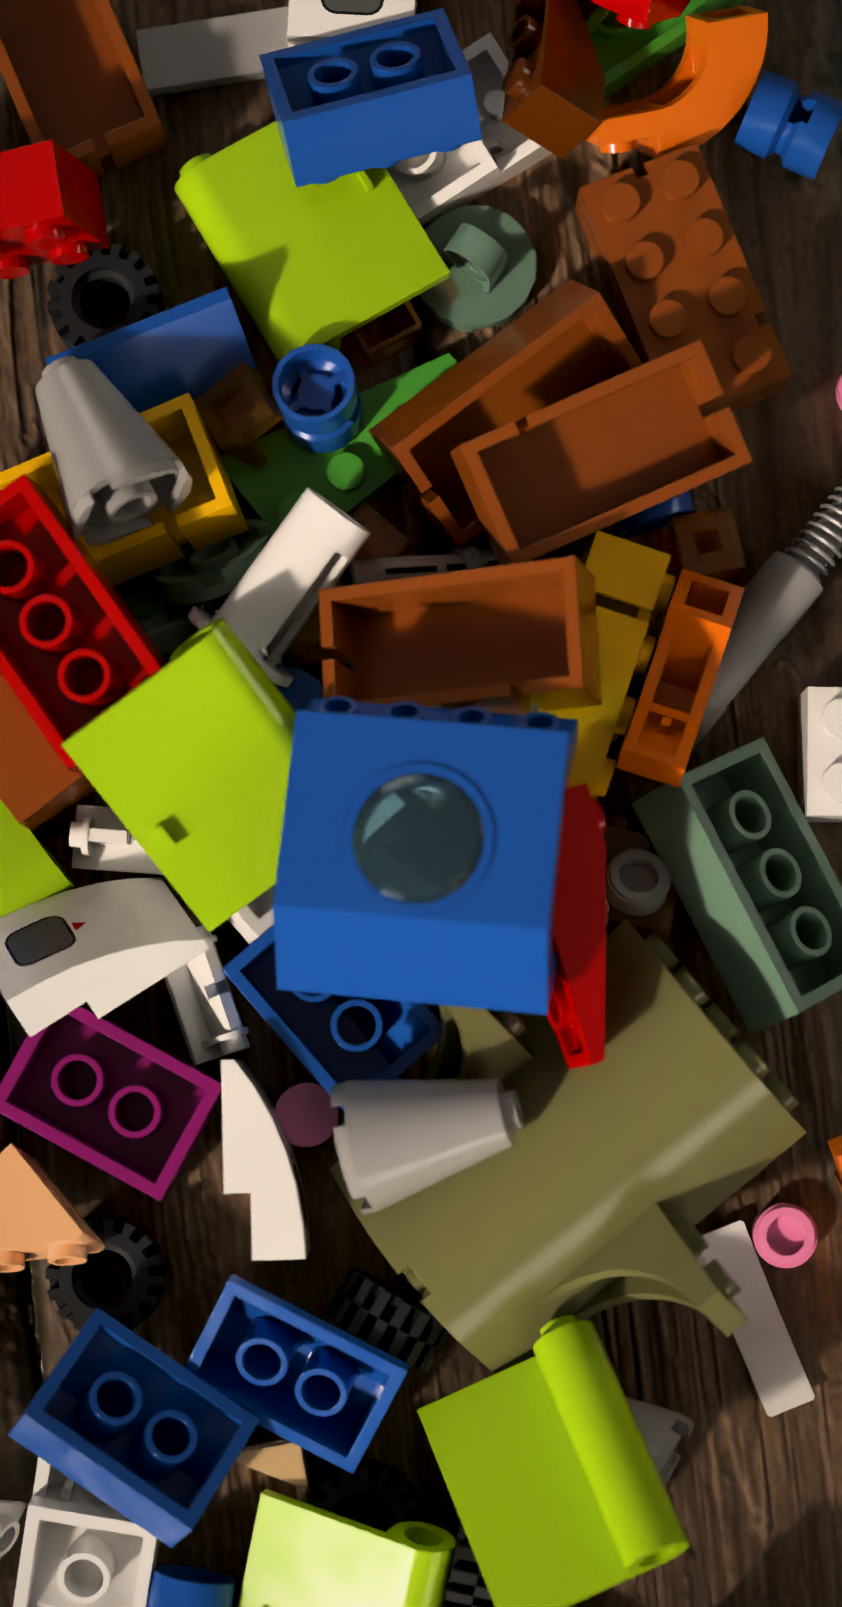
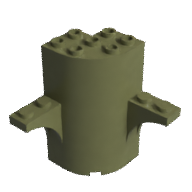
[329,919,807,1374]

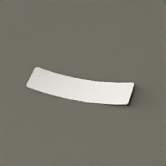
[701,1220,815,1417]

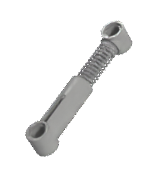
[693,481,842,749]

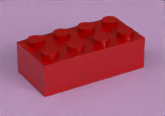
[0,139,109,279]
[0,474,167,774]

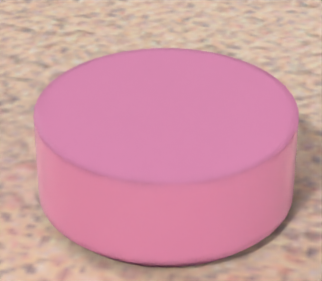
[275,1082,339,1147]
[751,1202,818,1268]

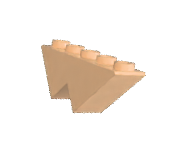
[0,1143,106,1273]

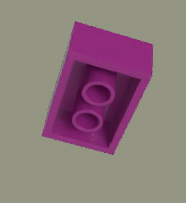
[0,1004,222,1201]

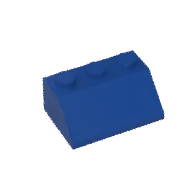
[259,8,482,188]
[45,287,262,413]
[221,924,441,1111]
[185,1274,410,1474]
[8,1307,260,1548]

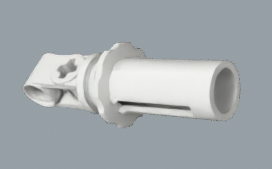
[187,487,371,688]

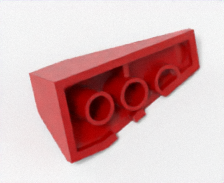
[472,783,606,1069]

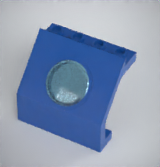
[273,696,578,1015]

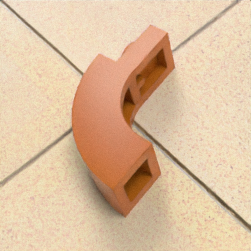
[584,5,768,158]
[616,569,745,788]

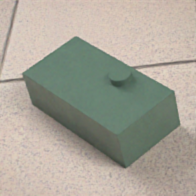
[631,737,842,1035]

